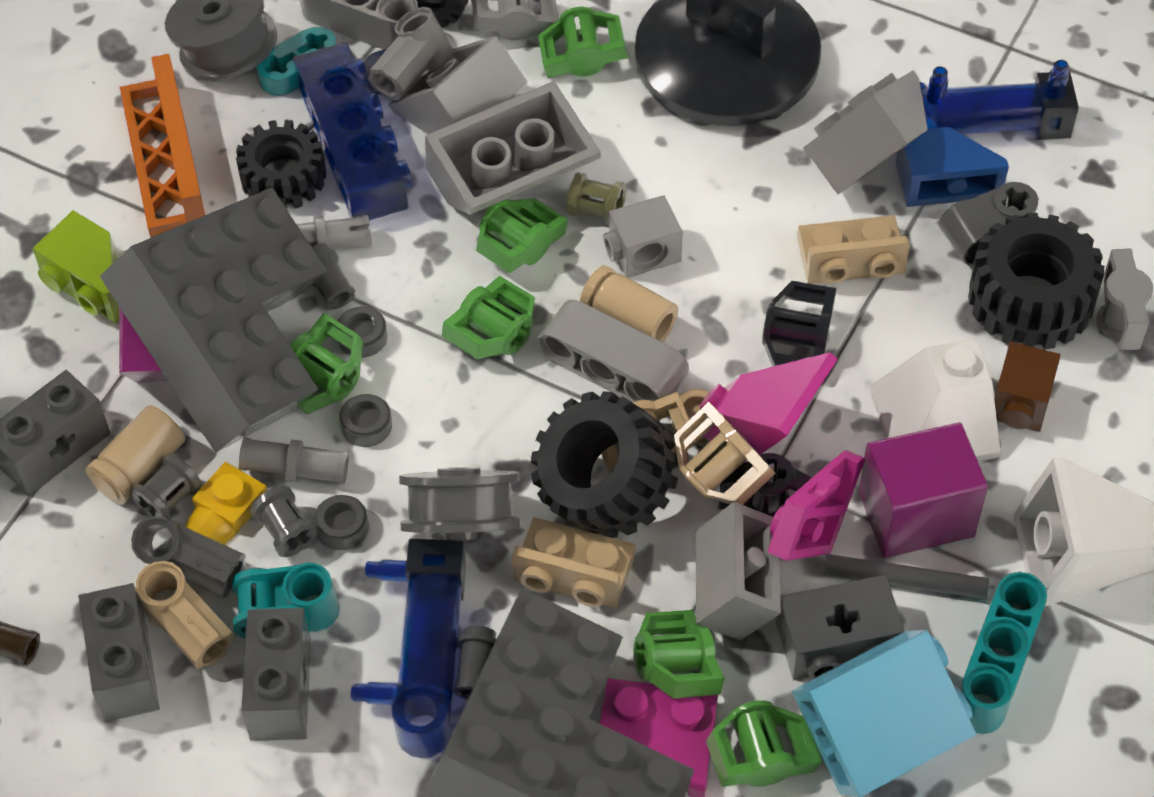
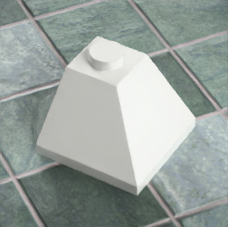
[870,338,1001,461]

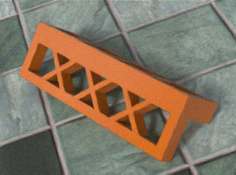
[119,53,205,238]

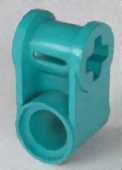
[232,563,340,639]

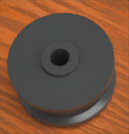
[165,0,278,81]
[399,467,520,540]

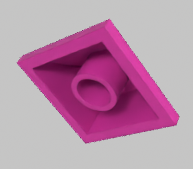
[699,352,838,462]

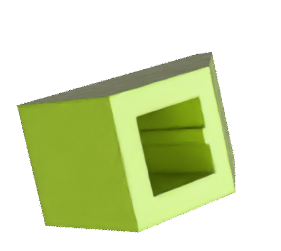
[32,210,119,324]

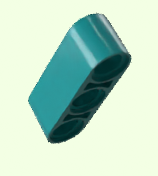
[960,571,1047,734]

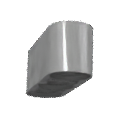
[300,0,418,50]
[537,300,690,402]

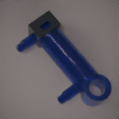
[920,59,1079,140]
[351,539,466,759]

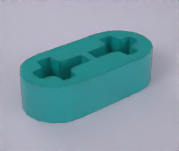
[257,27,338,96]

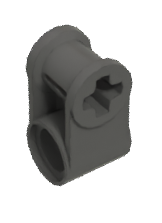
[939,182,1038,265]

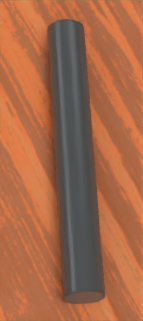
[823,554,989,599]

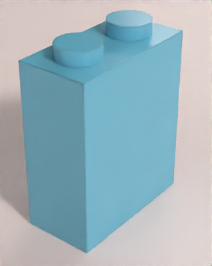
[791,630,977,797]

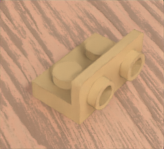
[797,215,910,284]
[512,517,636,609]

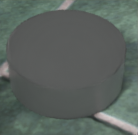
[338,306,388,358]
[339,394,392,447]
[314,495,369,550]

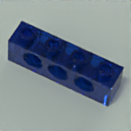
[293,42,413,220]

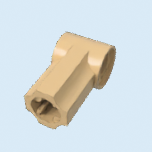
[135,561,235,669]

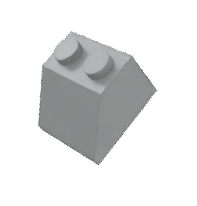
[388,35,528,134]

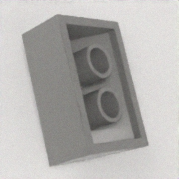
[425,81,601,215]

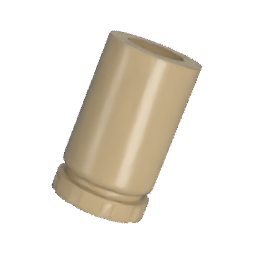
[580,265,678,342]
[85,405,185,505]

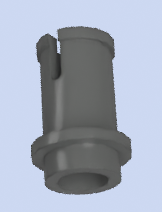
[312,244,355,309]
[453,625,497,700]

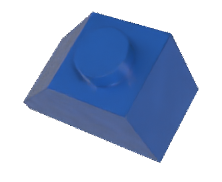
[896,127,1009,207]

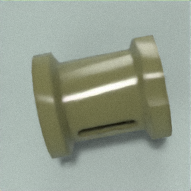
[566,172,626,224]

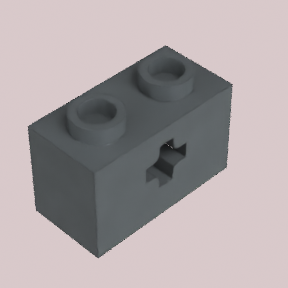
[0,369,111,497]
[776,575,905,680]
[78,583,160,722]
[241,608,311,741]

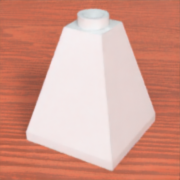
[1013,458,1154,606]

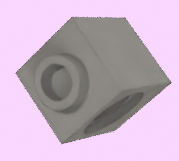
[603,195,683,278]

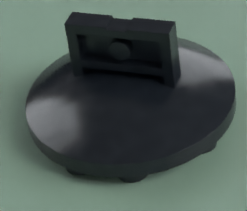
[635,0,821,126]

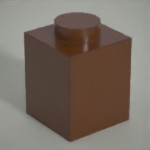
[994,341,1061,432]

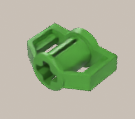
[538,6,628,78]
[476,198,568,273]
[442,276,535,359]
[290,312,364,414]
[633,610,725,698]
[706,700,822,787]

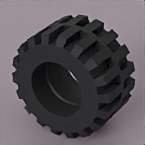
[968,213,1105,350]
[530,391,678,538]

